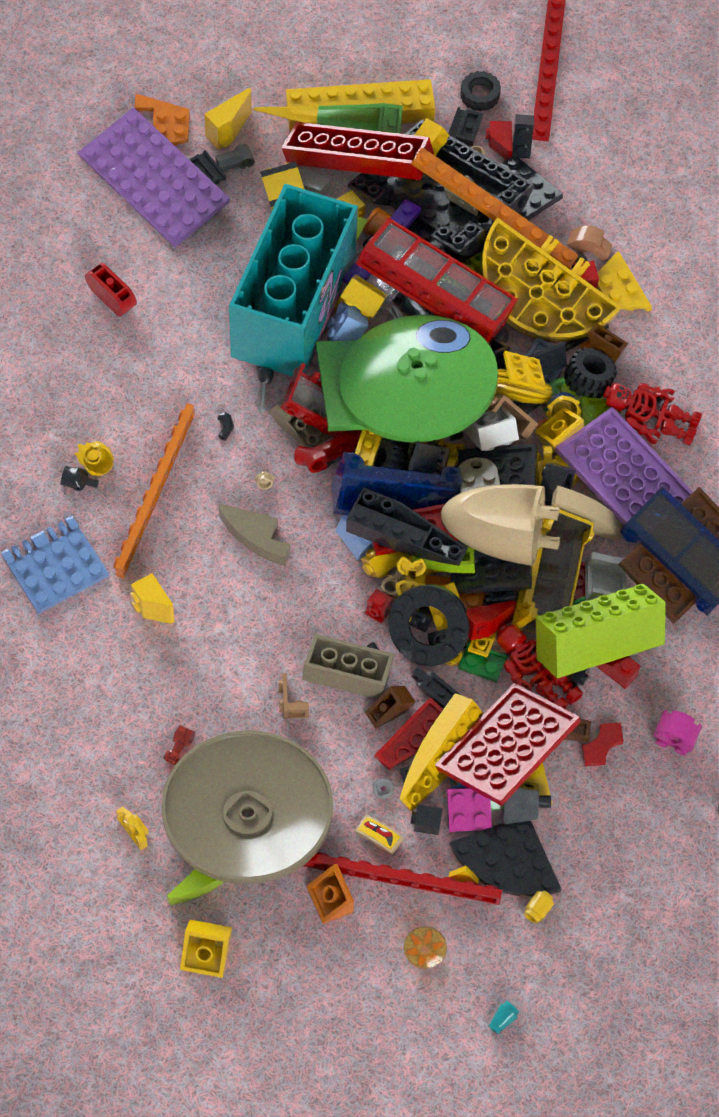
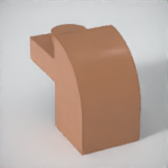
[567,225,612,261]

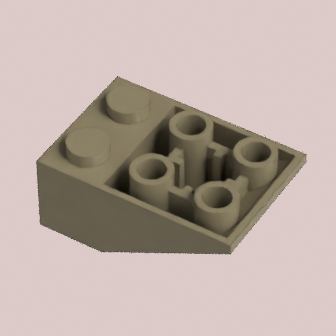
[268,384,332,448]

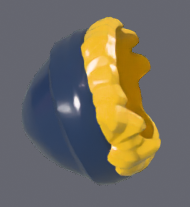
[546,392,582,419]

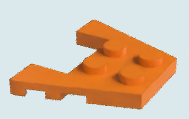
[135,94,190,146]

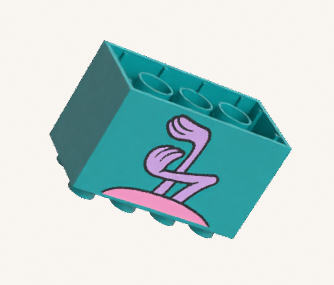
[229,184,358,377]

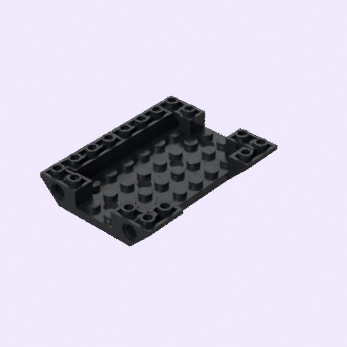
[347,120,534,256]

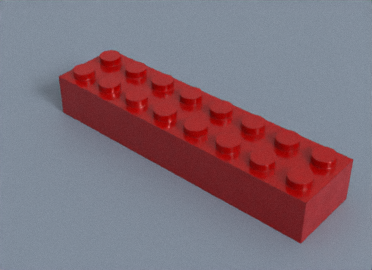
[282,122,434,180]

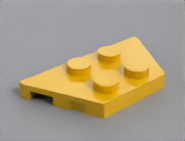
[597,251,652,311]

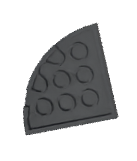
[449,820,562,896]

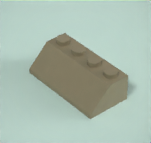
[302,634,394,699]

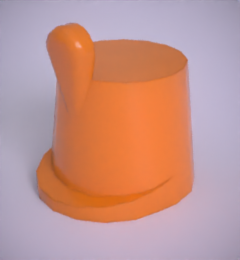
[363,207,391,236]

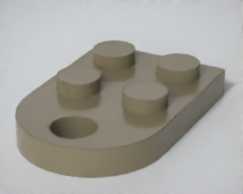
[458,458,500,493]

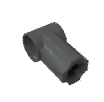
[215,144,255,171]

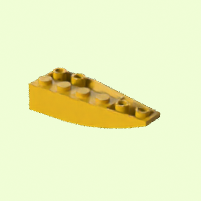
[399,693,484,811]

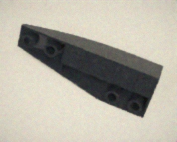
[346,487,468,566]

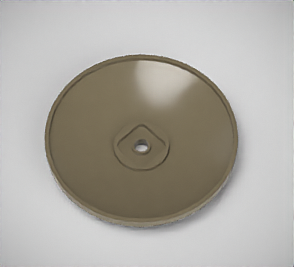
[161,730,333,884]

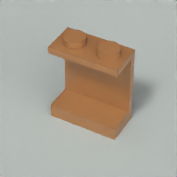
[485,394,538,440]

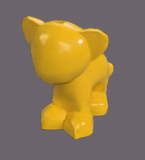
[395,555,442,622]

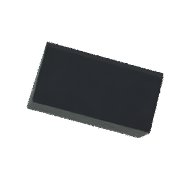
[502,342,567,376]

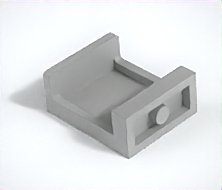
[585,552,626,601]

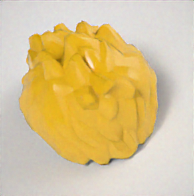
[75,441,114,476]

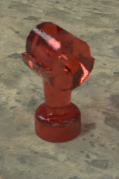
[163,725,196,765]

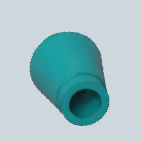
[488,1000,519,1034]

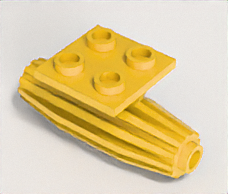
[495,351,553,404]

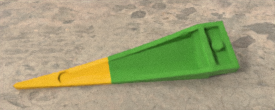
[253,103,403,134]

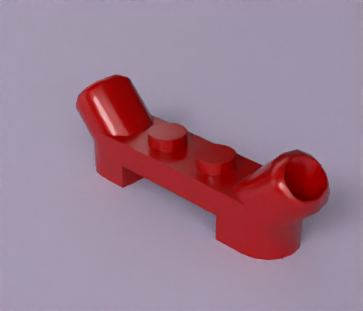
[294,430,362,473]

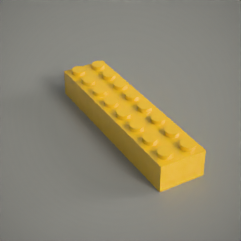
[286,79,435,131]

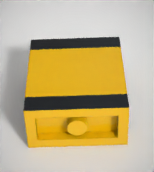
[260,161,304,211]

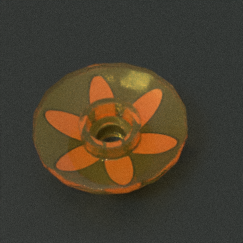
[403,926,447,969]

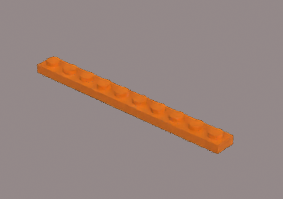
[411,147,578,269]
[113,403,195,578]

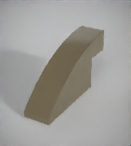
[219,504,290,566]

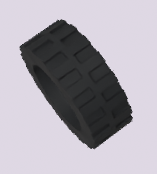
[460,71,501,111]

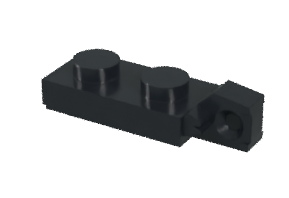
[412,667,461,709]

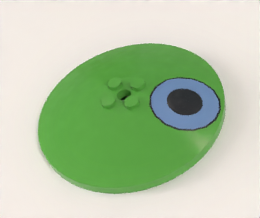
[339,315,498,442]

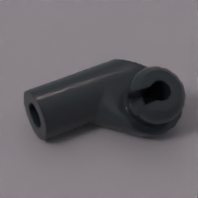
[217,412,234,441]

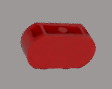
[85,263,137,317]

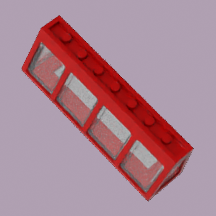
[356,218,518,343]

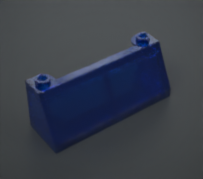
[332,452,462,515]

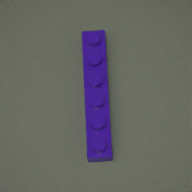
[343,199,421,285]

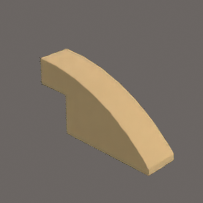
[551,486,623,541]

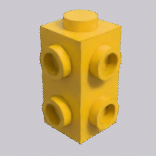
[361,548,410,578]

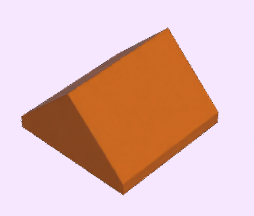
[306,864,354,924]

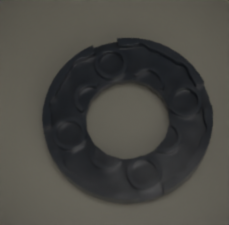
[388,584,470,666]

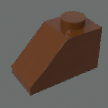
[587,323,629,364]
[365,686,416,729]

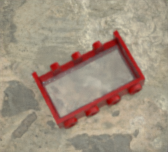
[280,363,354,438]

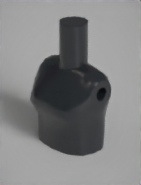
[60,466,99,491]

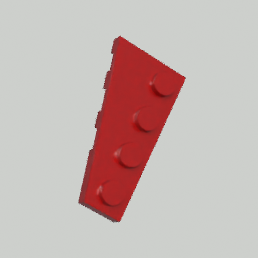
[374,698,443,770]

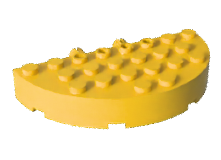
[481,217,621,342]

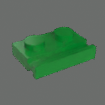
[458,642,507,683]

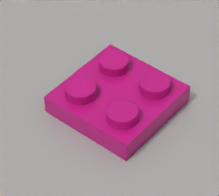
[447,787,492,832]

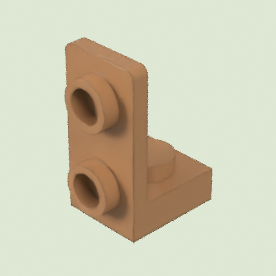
[278,673,309,719]

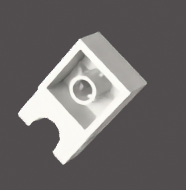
[463,406,519,451]

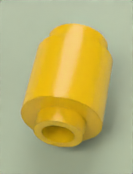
[523,891,554,924]

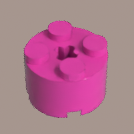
[654,710,702,756]

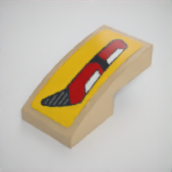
[355,814,404,855]

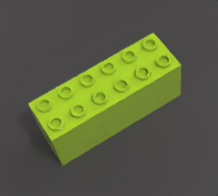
[536,584,665,678]

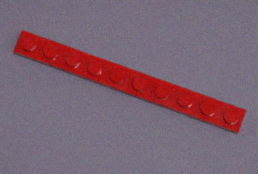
[532,0,566,142]
[302,852,502,905]

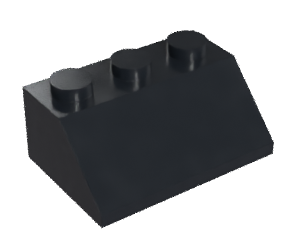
[398,441,446,504]

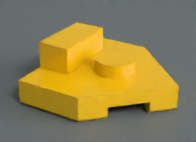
[116,806,149,850]

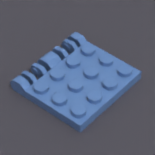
[0,515,109,614]

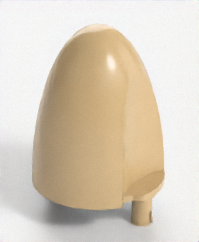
[441,484,560,566]

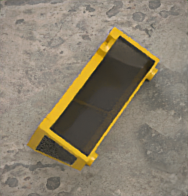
[511,506,594,633]

